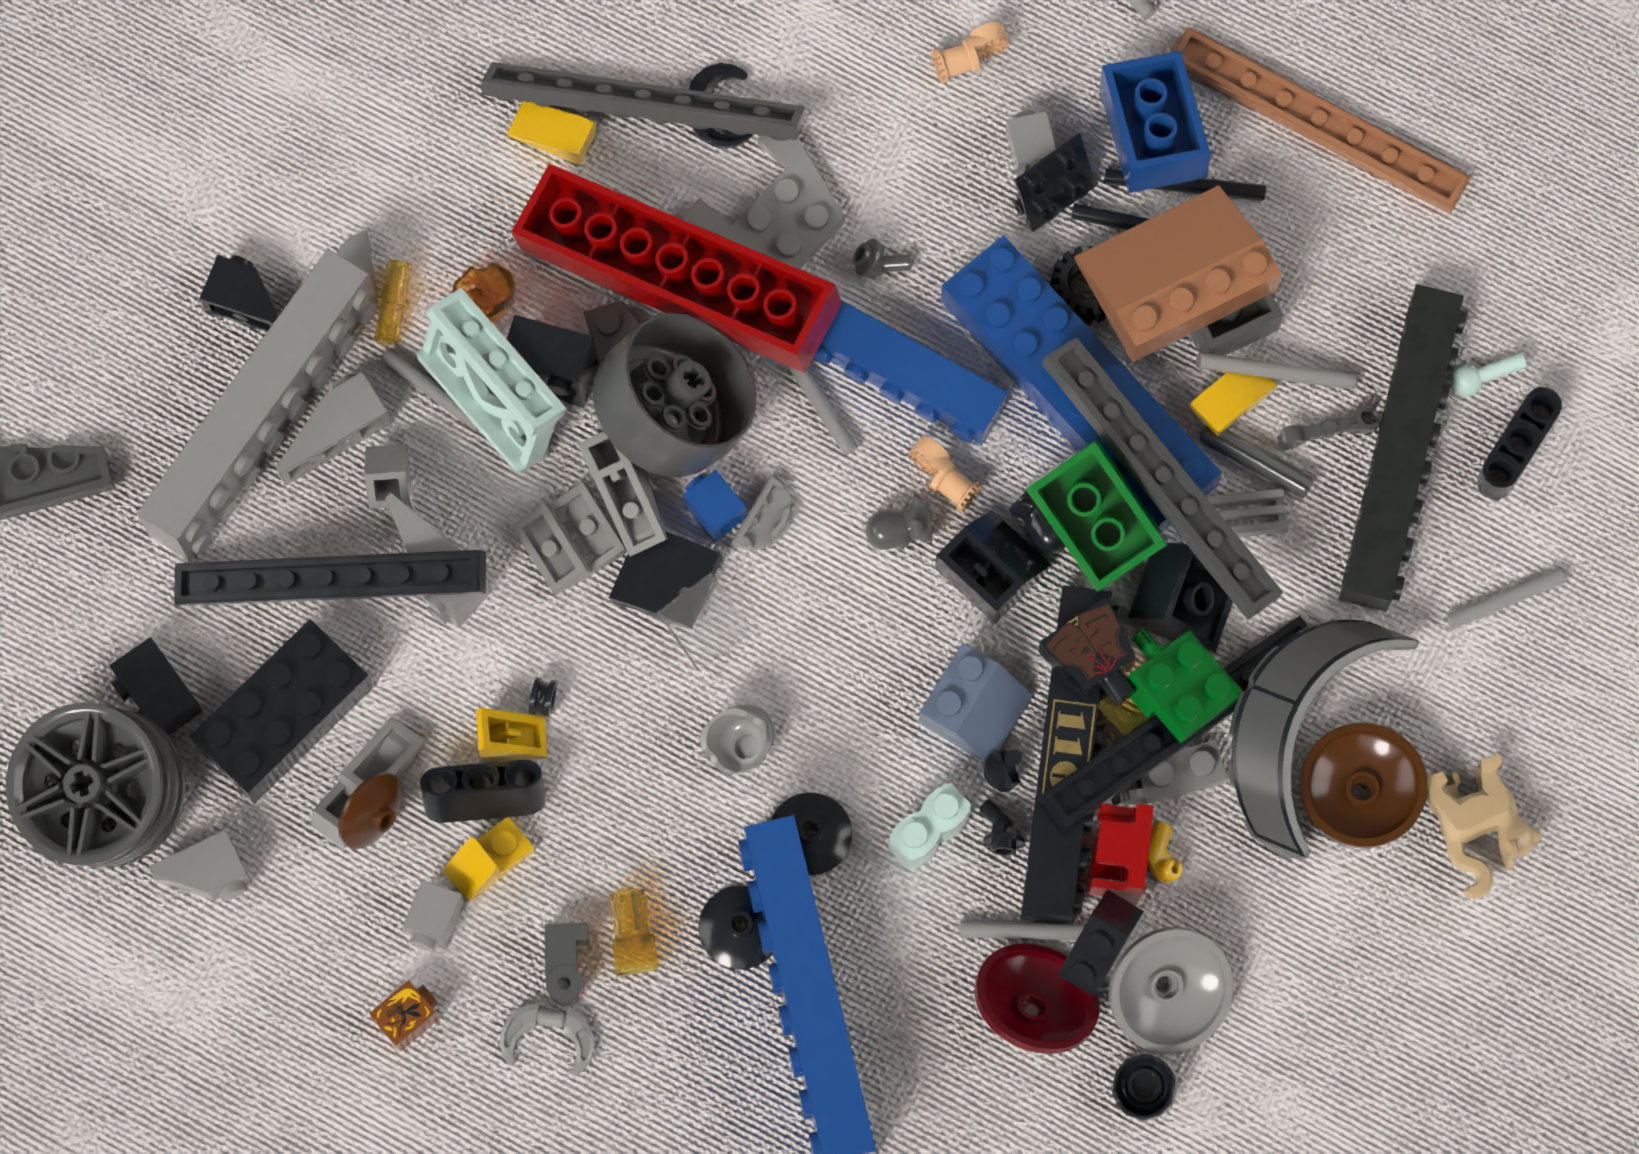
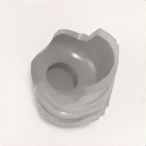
[700,705,776,775]

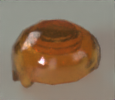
[452,262,516,323]

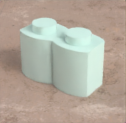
[889,783,971,871]

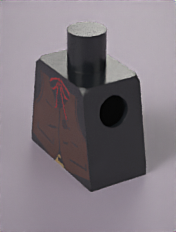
[1038,597,1136,706]

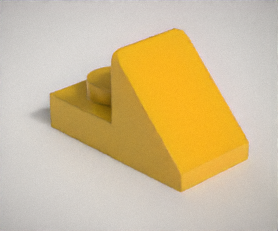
[442,817,535,903]

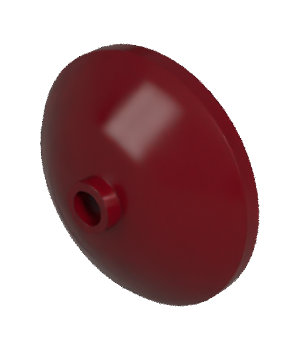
[974,943,1100,1054]

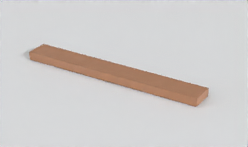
[1173,27,1471,214]

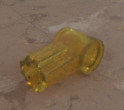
[609,888,659,977]

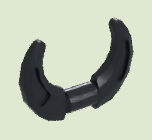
[689,63,753,148]

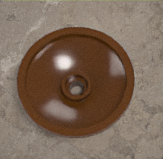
[1299,723,1428,848]

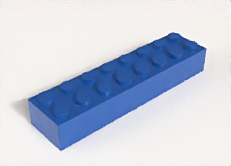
[941,235,1222,532]
[738,815,876,1154]

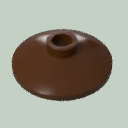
[338,772,403,849]

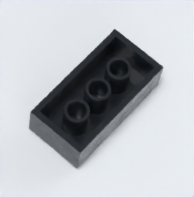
[189,619,374,804]

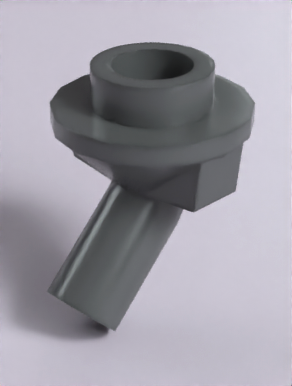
[853,238,912,280]

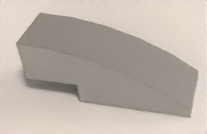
[310,717,425,849]

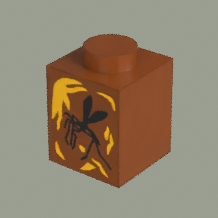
[369,980,440,1052]

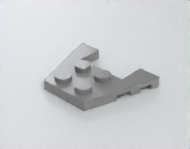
[680,135,845,269]

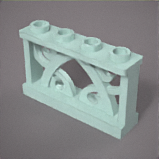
[417,288,566,474]

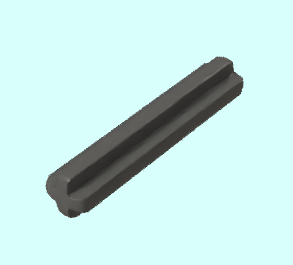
[1200,425,1314,498]

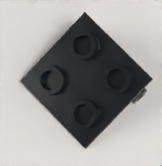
[1012,133,1096,232]

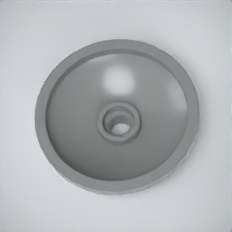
[1109,927,1234,1053]

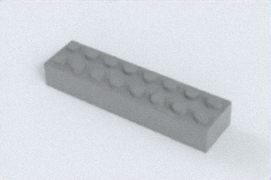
[136,248,378,562]

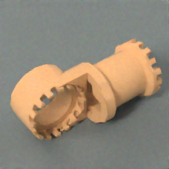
[930,22,1010,84]
[907,435,984,514]

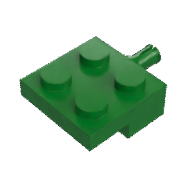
[1127,628,1242,743]

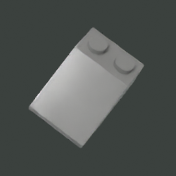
[385,492,491,629]

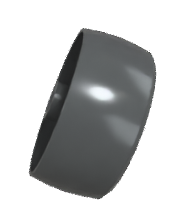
[593,313,757,478]

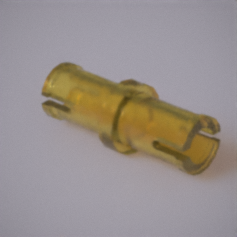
[373,260,413,346]

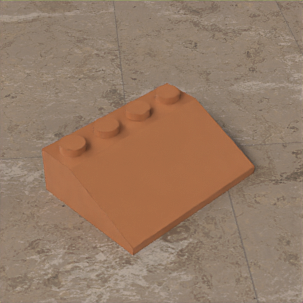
[1074,185,1282,362]

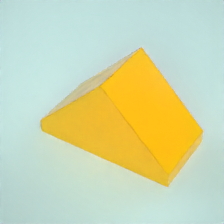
[476,708,548,763]

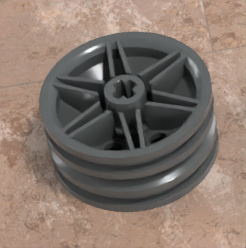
[6,703,186,868]

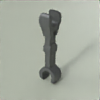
[1278,404,1381,450]

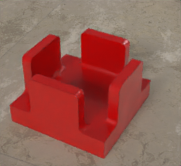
[1088,804,1154,905]

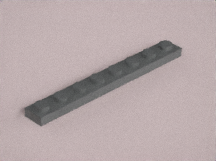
[482,62,805,141]
[1042,337,1283,620]

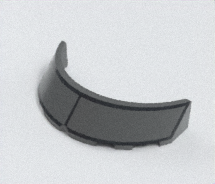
[1228,620,1420,859]

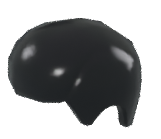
[1112,1054,1177,1121]

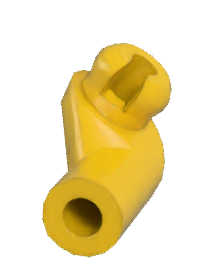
[1147,821,1183,883]

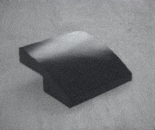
[609,532,723,630]

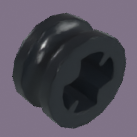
[528,677,557,718]

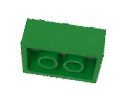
[1026,437,1168,592]

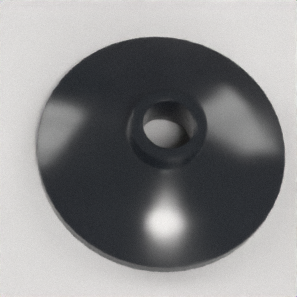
[771,792,852,876]
[698,885,772,970]

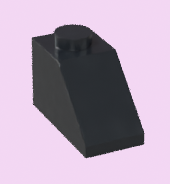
[199,255,278,332]

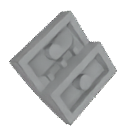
[511,482,627,595]

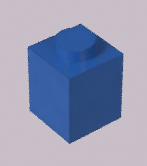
[683,470,747,543]

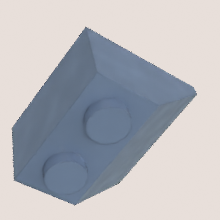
[919,642,1033,762]

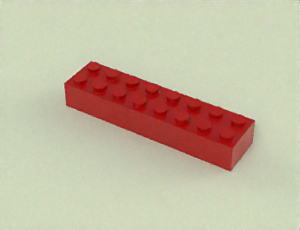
[511,163,842,373]

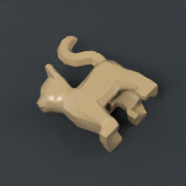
[1426,754,1541,899]

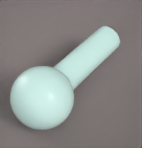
[1450,352,1528,396]

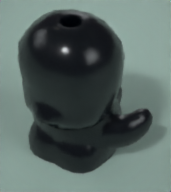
[1008,491,1065,554]

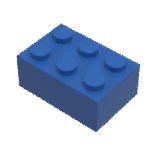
[1100,51,1211,193]

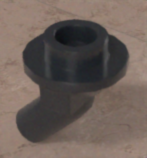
[983,750,1022,792]
[979,799,1025,856]

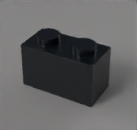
[109,637,203,736]
[1057,889,1144,997]

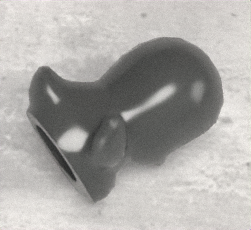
[866,494,933,550]

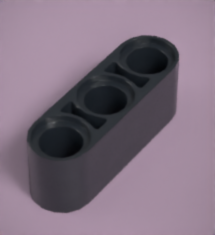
[1477,387,1562,500]
[420,760,546,823]

